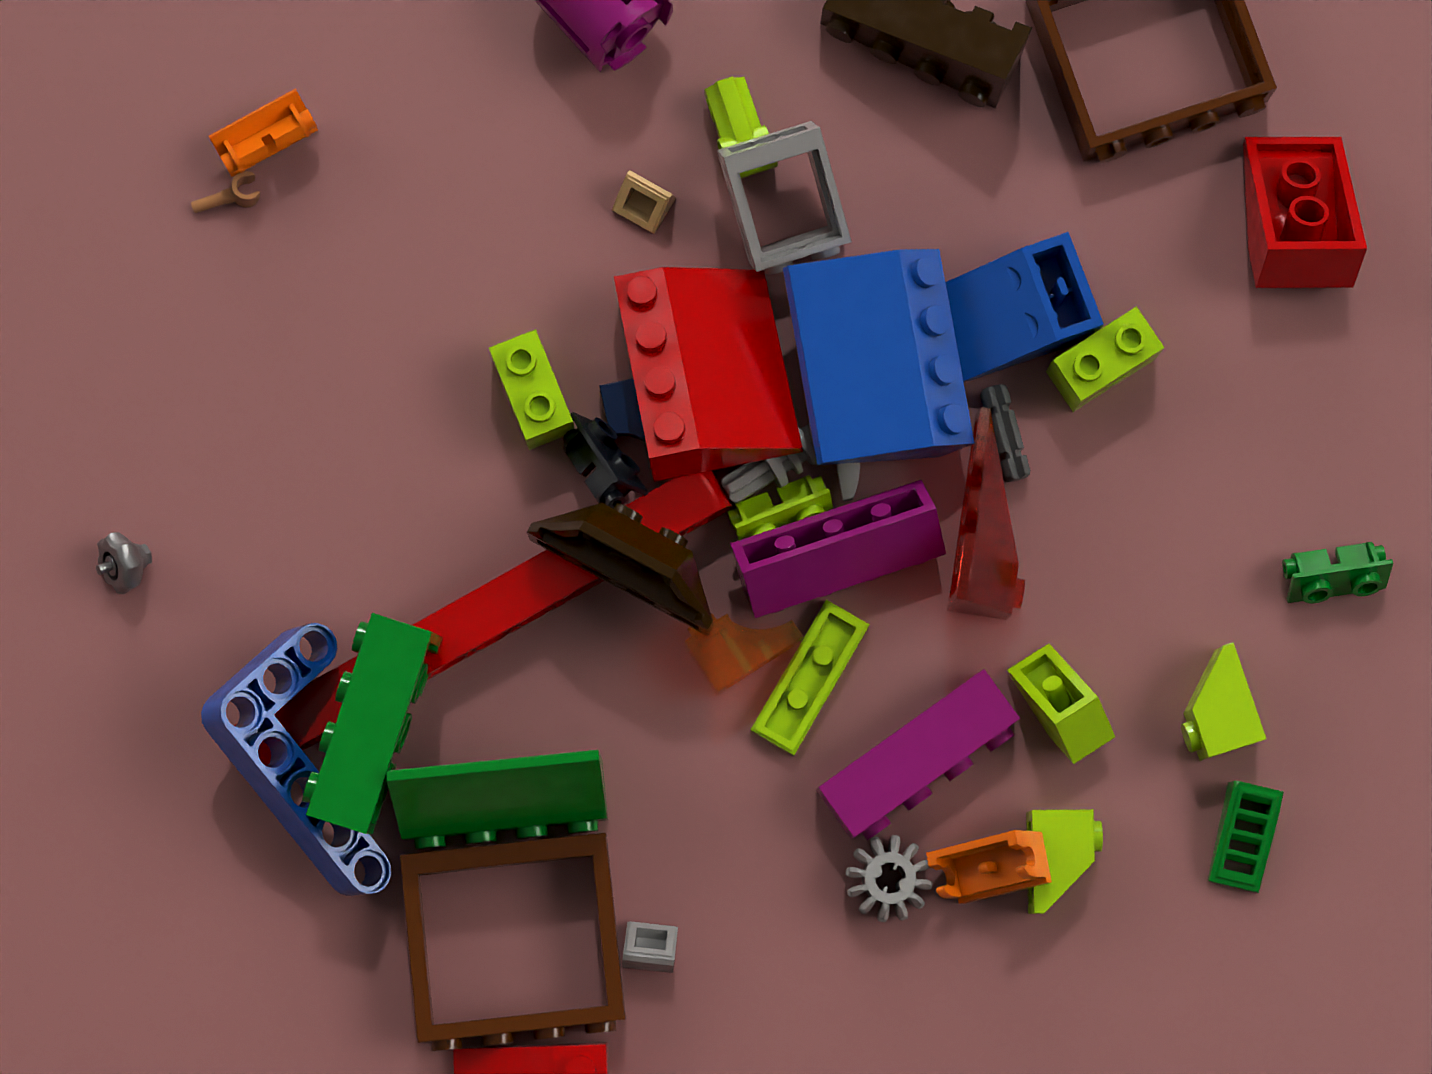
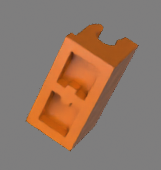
[926,830,1052,904]

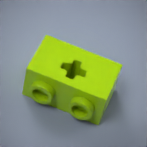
[1046,306,1165,412]
[489,329,575,450]

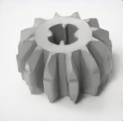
[845,835,933,922]

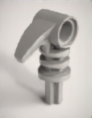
[720,422,860,503]

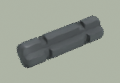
[980,384,1031,482]

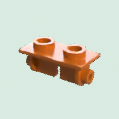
[209,88,318,177]

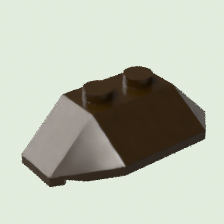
[527,503,713,636]

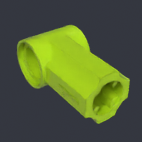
[704,76,778,178]

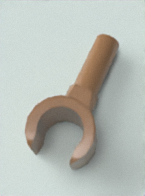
[191,171,260,213]

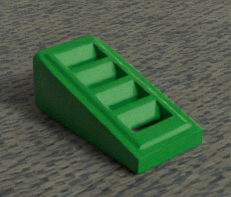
[1207,780,1284,893]

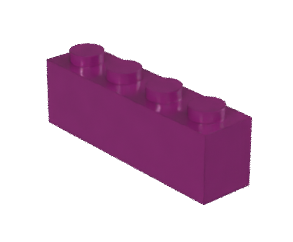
[730,480,946,618]
[816,669,1020,841]

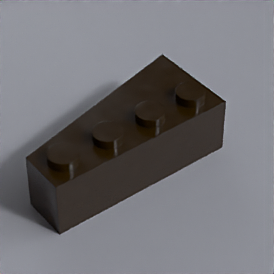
[820,0,1032,108]

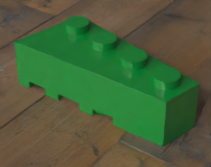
[302,613,443,834]

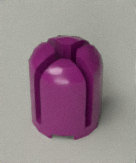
[535,0,673,72]

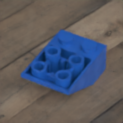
[945,232,1104,383]

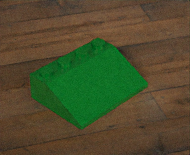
[386,750,608,849]

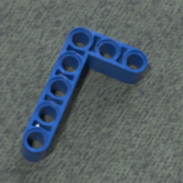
[201,623,392,896]

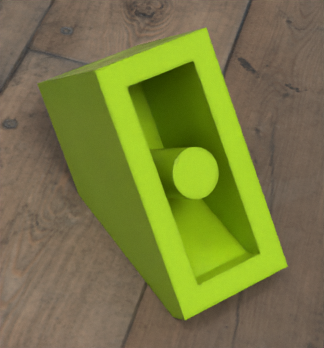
[1181,642,1267,761]
[1007,643,1116,764]
[1026,809,1103,914]

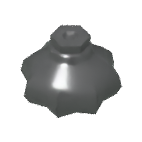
[96,532,152,594]

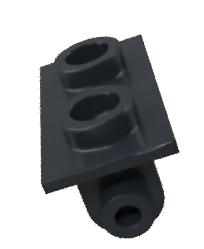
[563,412,649,509]

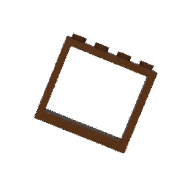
[1025,0,1277,163]
[400,833,626,1051]

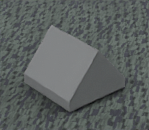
[622,921,678,973]

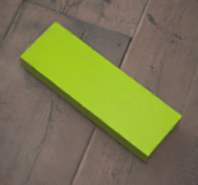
[750,599,870,756]

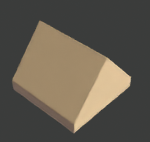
[612,170,676,234]

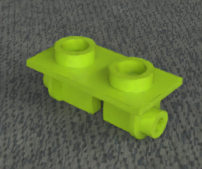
[727,475,833,541]

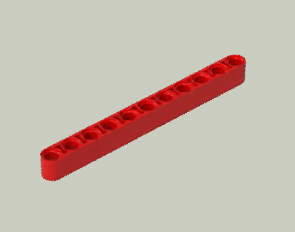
[233,470,732,766]

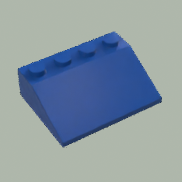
[783,249,975,465]

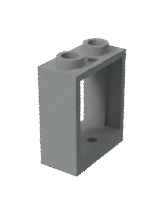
[717,121,852,275]

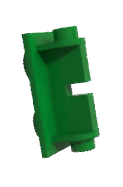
[1282,542,1393,604]

